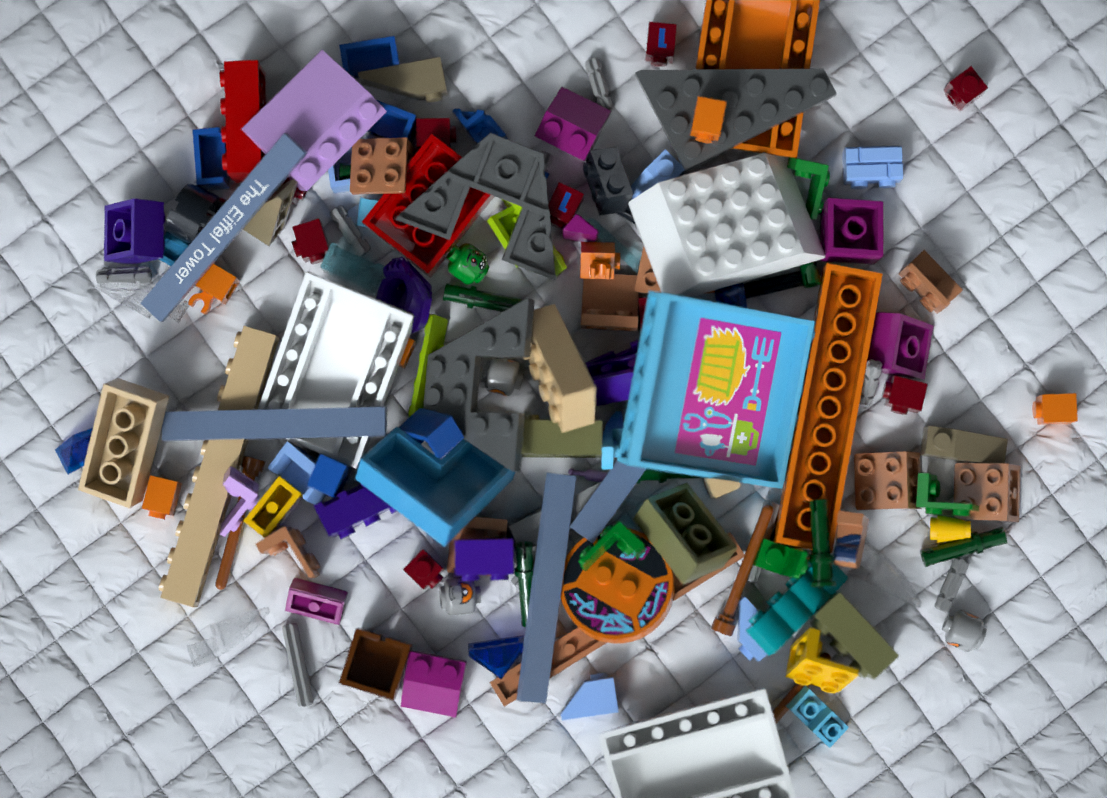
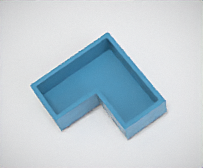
[355,427,515,547]

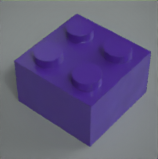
[104,198,166,264]
[455,539,515,581]

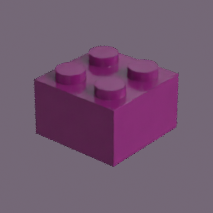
[820,198,883,264]

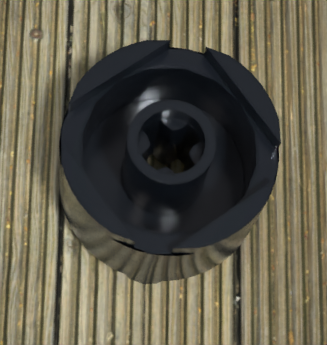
[165,183,227,244]

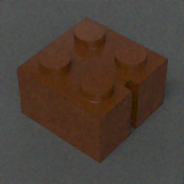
[339,628,413,701]

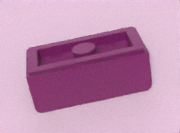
[563,214,598,242]
[285,578,348,625]

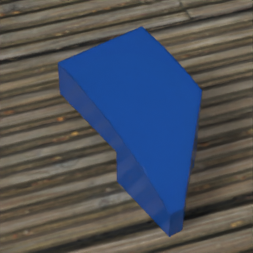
[452,108,508,144]

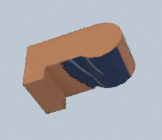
[833,511,869,568]

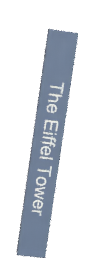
[140,133,308,322]

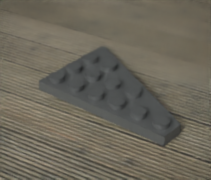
[635,69,837,172]

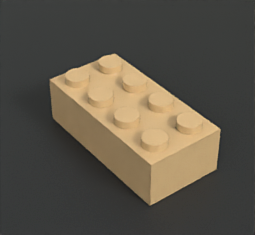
[523,304,595,433]
[78,378,169,508]

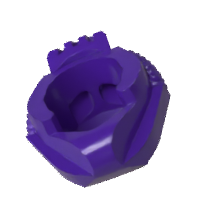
[376,257,432,333]

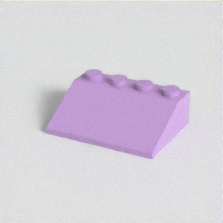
[241,50,387,191]

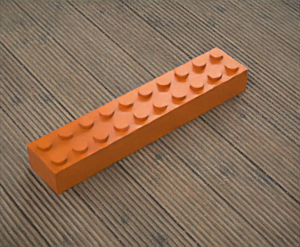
[773,263,883,553]

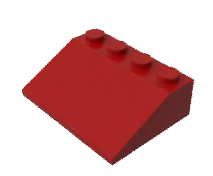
[362,134,495,278]

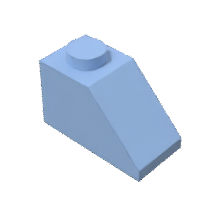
[631,149,685,200]
[737,596,767,662]
[561,672,618,720]

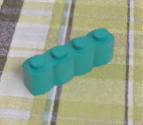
[746,562,849,656]

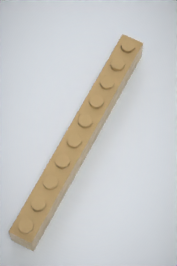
[159,326,280,607]

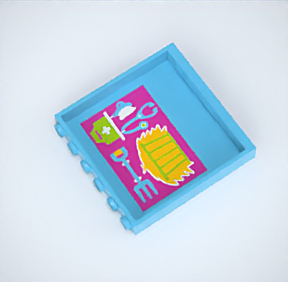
[617,291,815,489]

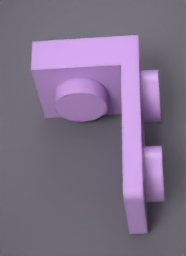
[220,466,260,537]

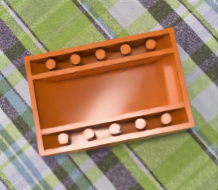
[695,0,820,158]

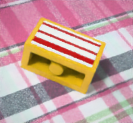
[244,476,304,538]

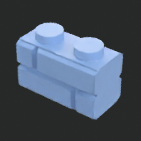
[842,146,903,189]

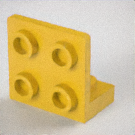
[785,628,859,693]

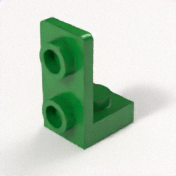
[787,157,830,220]
[916,473,979,516]
[579,521,646,571]
[753,538,809,579]

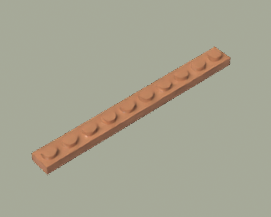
[489,532,745,707]

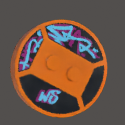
[560,528,675,644]

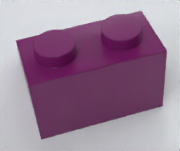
[534,86,611,161]
[867,312,934,380]
[400,650,467,718]

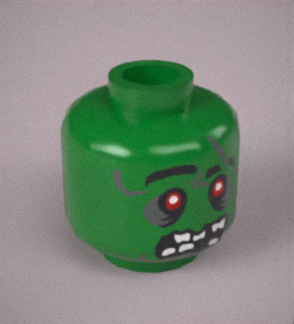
[446,243,489,285]

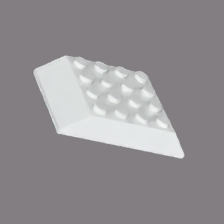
[628,153,825,298]
[258,271,414,468]
[598,688,796,798]

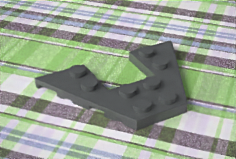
[396,133,556,280]
[423,299,535,472]

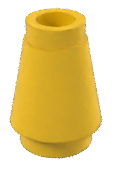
[930,515,971,543]

